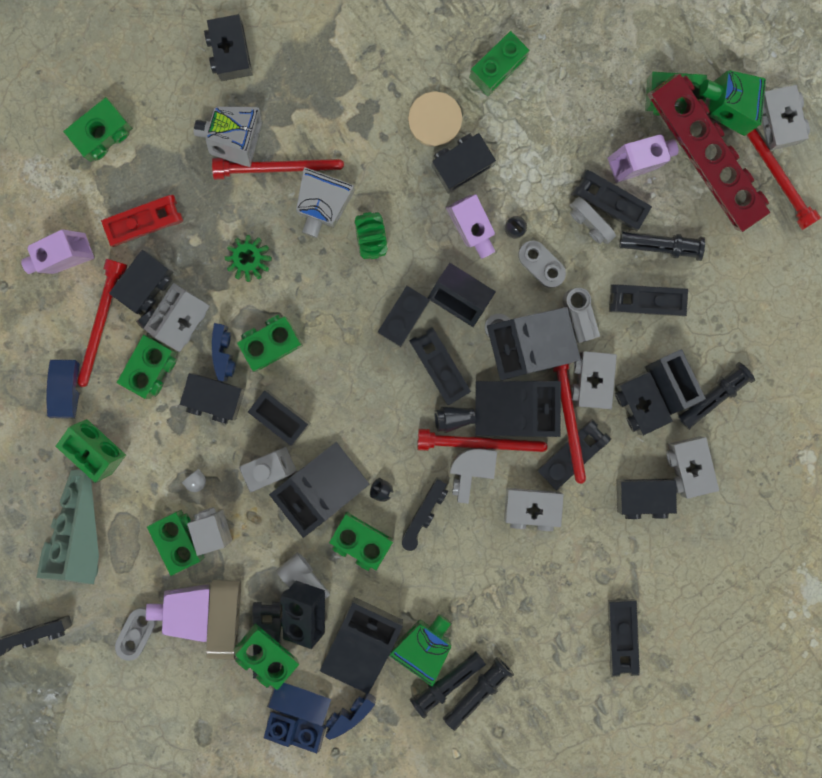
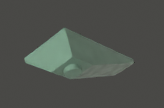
[36,470,99,584]

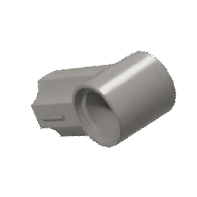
[562,288,600,343]
[276,552,330,599]

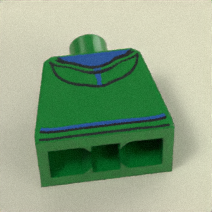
[699,70,766,136]
[389,614,452,686]

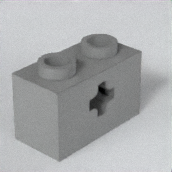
[762,85,810,151]
[144,283,210,352]
[571,351,617,409]
[666,436,719,499]
[504,488,564,531]
[187,507,233,556]

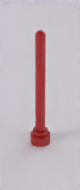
[746,129,821,230]
[212,158,344,180]
[77,259,127,387]
[553,363,586,484]
[417,429,548,452]

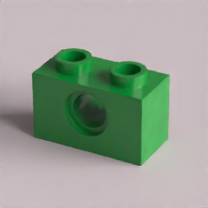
[63,97,133,162]

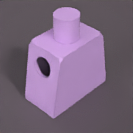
[608,134,679,183]
[446,194,495,259]
[21,229,95,274]
[146,585,209,642]

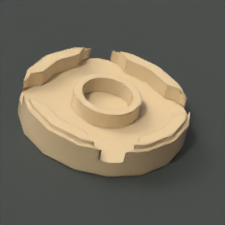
[408,91,462,147]

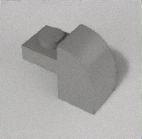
[449,448,497,504]

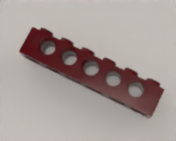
[647,74,771,232]

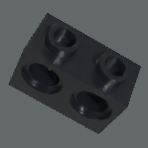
[280,580,325,650]

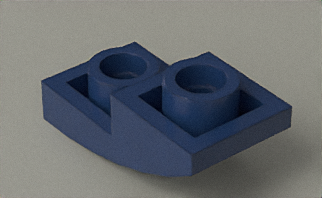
[212,323,236,382]
[46,360,80,419]
[267,683,331,726]
[325,693,376,740]
[264,711,327,754]

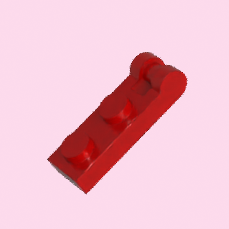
[101,195,184,247]

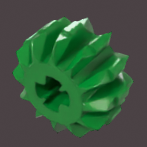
[354,212,388,259]
[225,235,272,282]

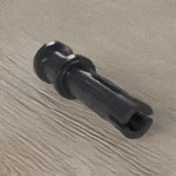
[619,231,705,261]
[678,362,755,430]
[409,651,486,719]
[443,657,514,731]

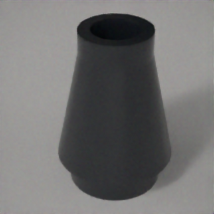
[434,406,476,433]

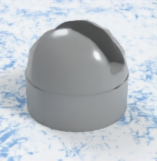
[182,469,206,492]

